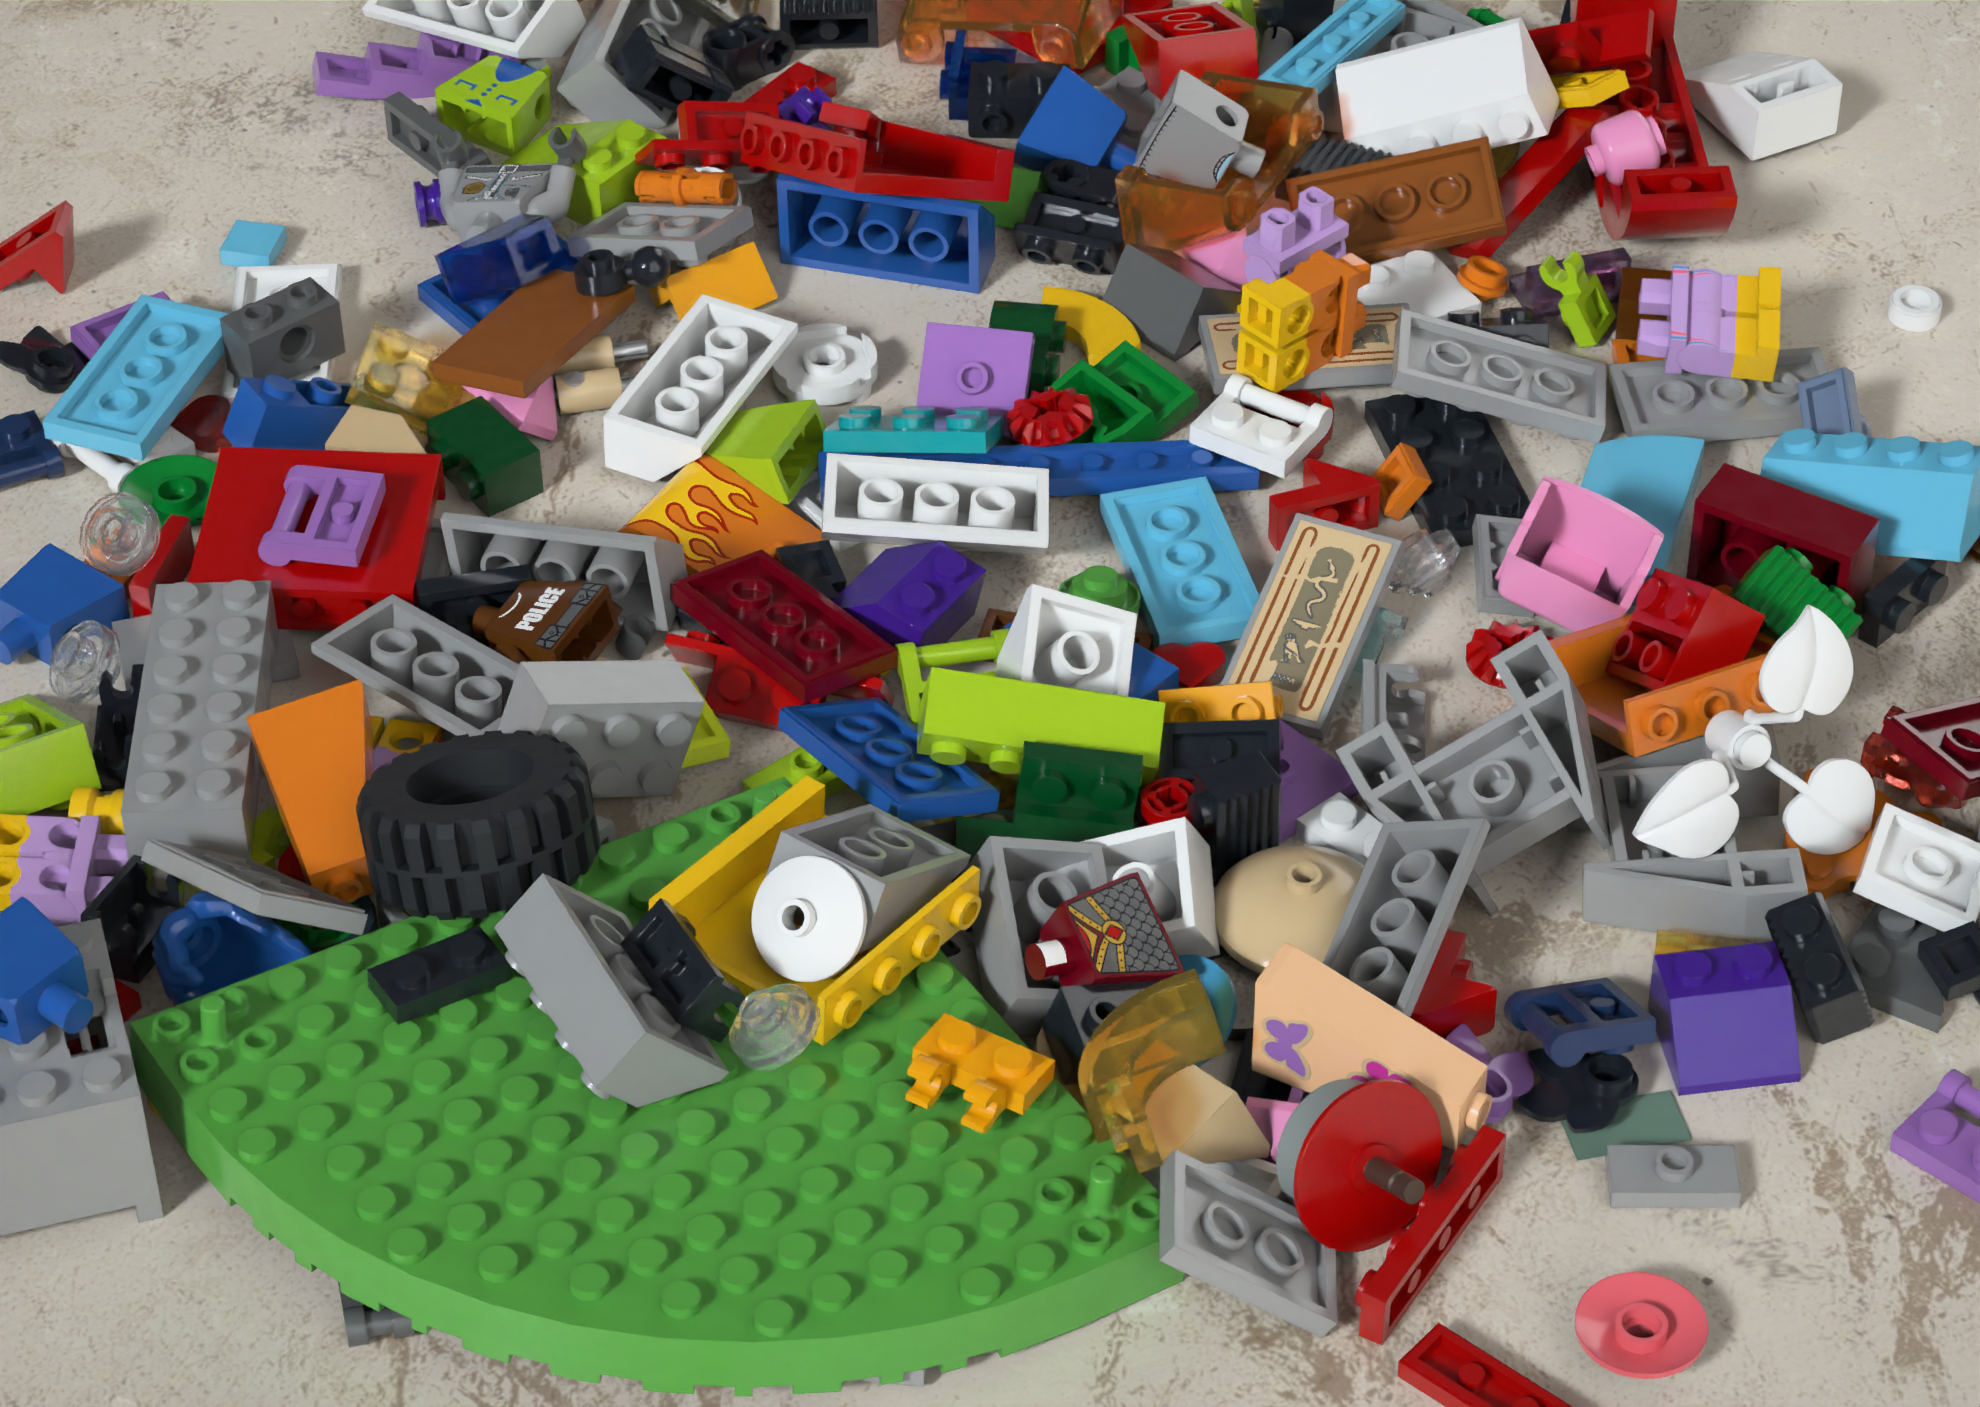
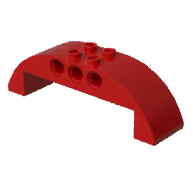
[1570,0,1738,241]

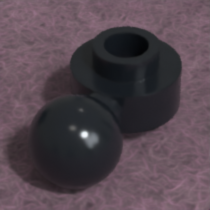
[573,246,671,296]

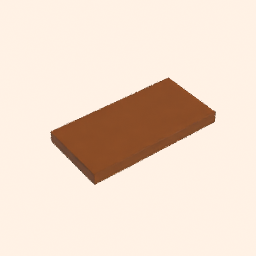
[1285,136,1508,263]
[432,267,636,399]

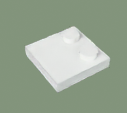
[1357,250,1482,320]
[1853,803,1980,932]

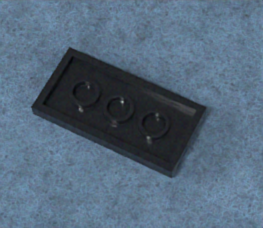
[1364,394,1530,552]

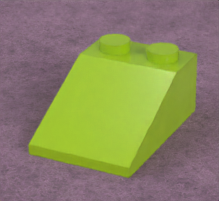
[500,119,667,226]
[0,694,102,815]

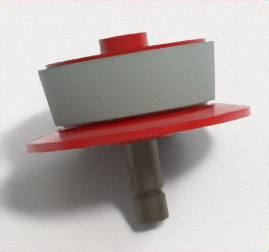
[1276,1079,1442,1252]

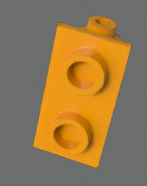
[1158,681,1284,723]

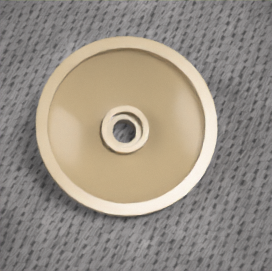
[1214,844,1365,974]

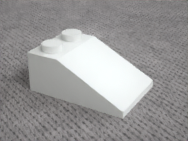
[1081,817,1220,958]

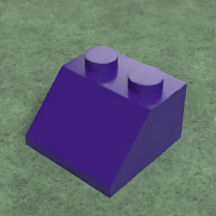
[832,541,987,668]
[1648,941,1801,1096]

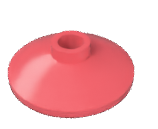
[1575,1272,1708,1379]

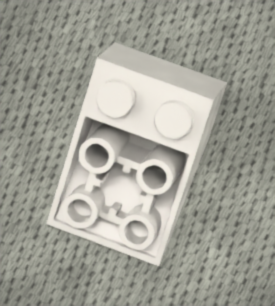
[1683,51,1843,161]

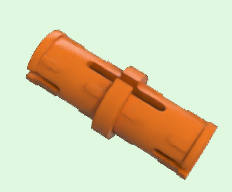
[634,167,738,206]

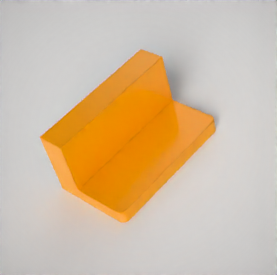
[648,241,777,321]

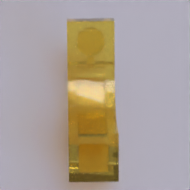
[1078,968,1226,1174]

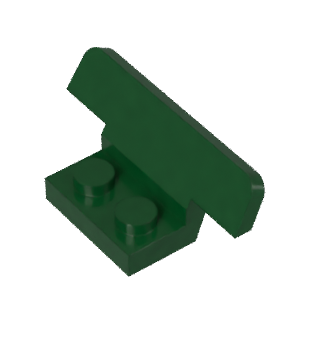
[954,741,1143,870]

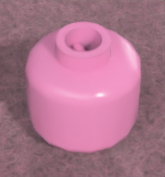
[1585,110,1666,186]

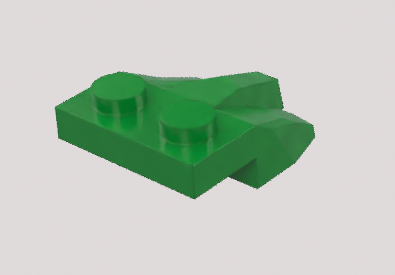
[1051,340,1200,444]

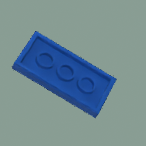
[777,697,1000,822]

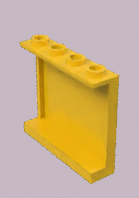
[649,775,981,1046]

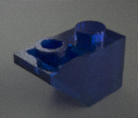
[434,213,567,304]

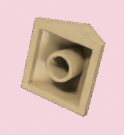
[1093,1040,1271,1164]

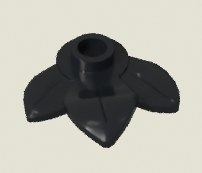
[0,326,89,394]
[1517,1048,1639,1133]

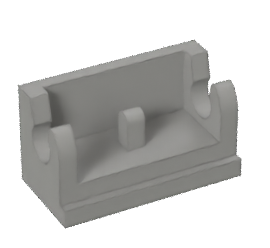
[1361,659,1425,764]

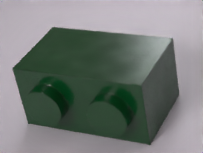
[425,396,544,517]

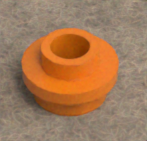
[1456,256,1508,301]

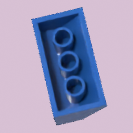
[777,174,995,294]

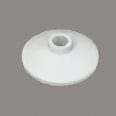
[751,856,867,982]

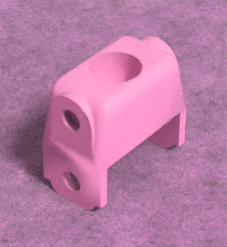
[1494,476,1665,632]

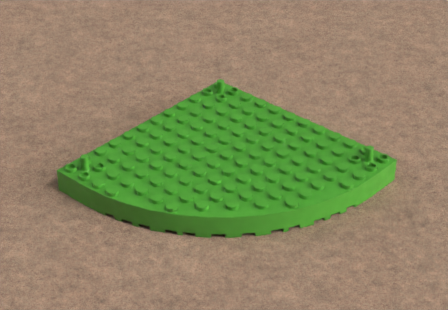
[129,776,1185,1397]

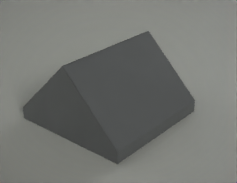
[1102,243,1242,362]

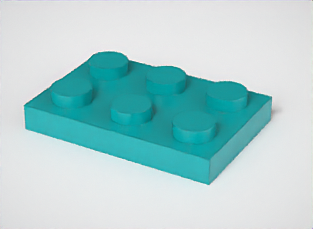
[823,405,1004,454]

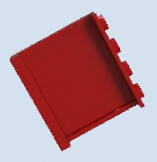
[740,111,1015,202]
[187,447,446,631]

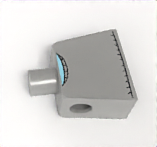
[1133,69,1266,191]

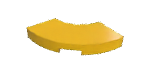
[1042,286,1142,367]

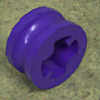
[413,178,446,228]

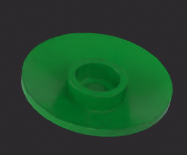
[119,455,217,530]

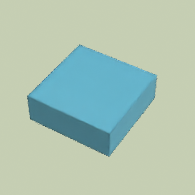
[220,220,287,267]

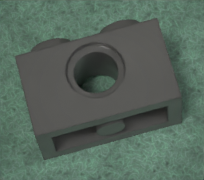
[220,277,346,381]

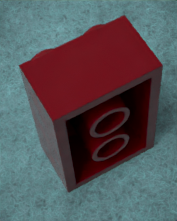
[1686,463,1880,615]

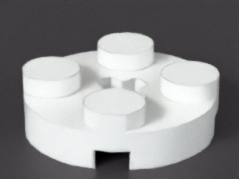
[771,323,878,406]

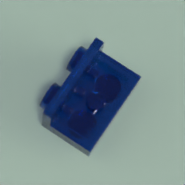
[939,24,1017,121]

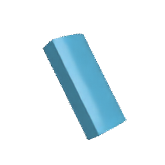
[1581,435,1705,607]

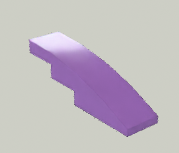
[312,32,520,99]

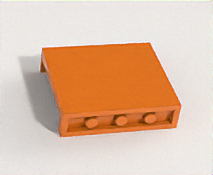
[1549,584,1777,758]

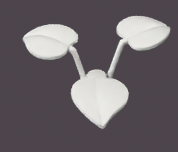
[1632,605,1875,859]

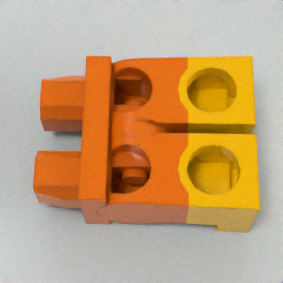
[1236,249,1371,393]

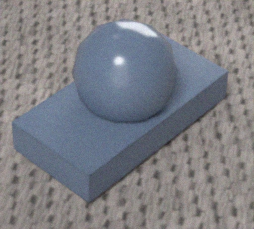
[1797,367,1872,437]

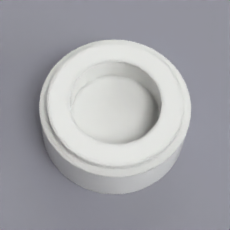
[1887,285,1943,332]

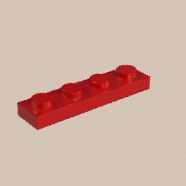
[1355,1124,1506,1346]

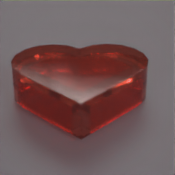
[170,395,232,453]

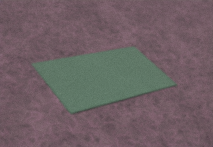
[1561,1090,1692,1161]

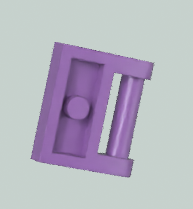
[258,465,386,567]
[1890,1069,1980,1203]

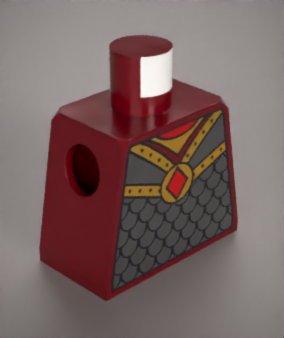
[1025,872,1186,986]

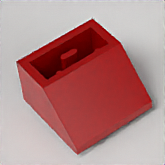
[1605,568,1766,691]

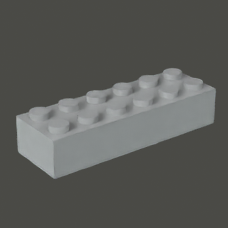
[121,580,279,859]

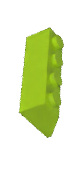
[917,667,1165,789]

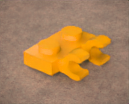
[905,1013,1056,1134]

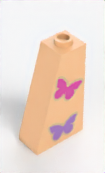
[1251,942,1492,1150]

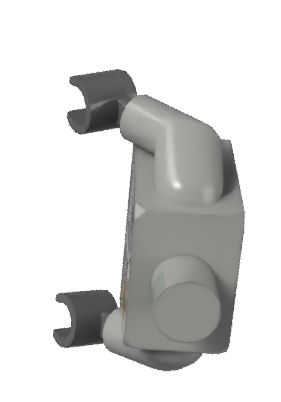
[432,127,587,253]

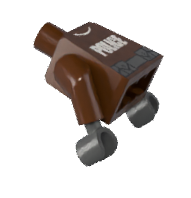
[472,579,653,664]

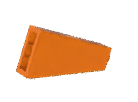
[246,679,375,903]

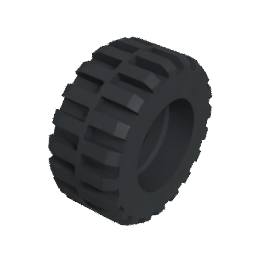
[356,730,600,920]

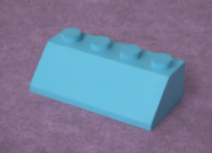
[1760,428,1980,562]

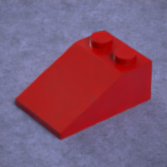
[1122,2,1259,100]

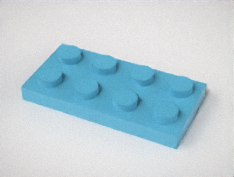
[42,294,228,461]
[1100,476,1260,647]

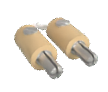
[552,334,649,415]

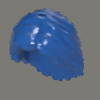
[152,891,314,1006]

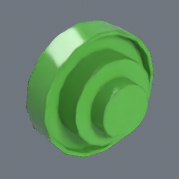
[1058,565,1141,618]

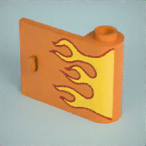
[618,455,823,575]

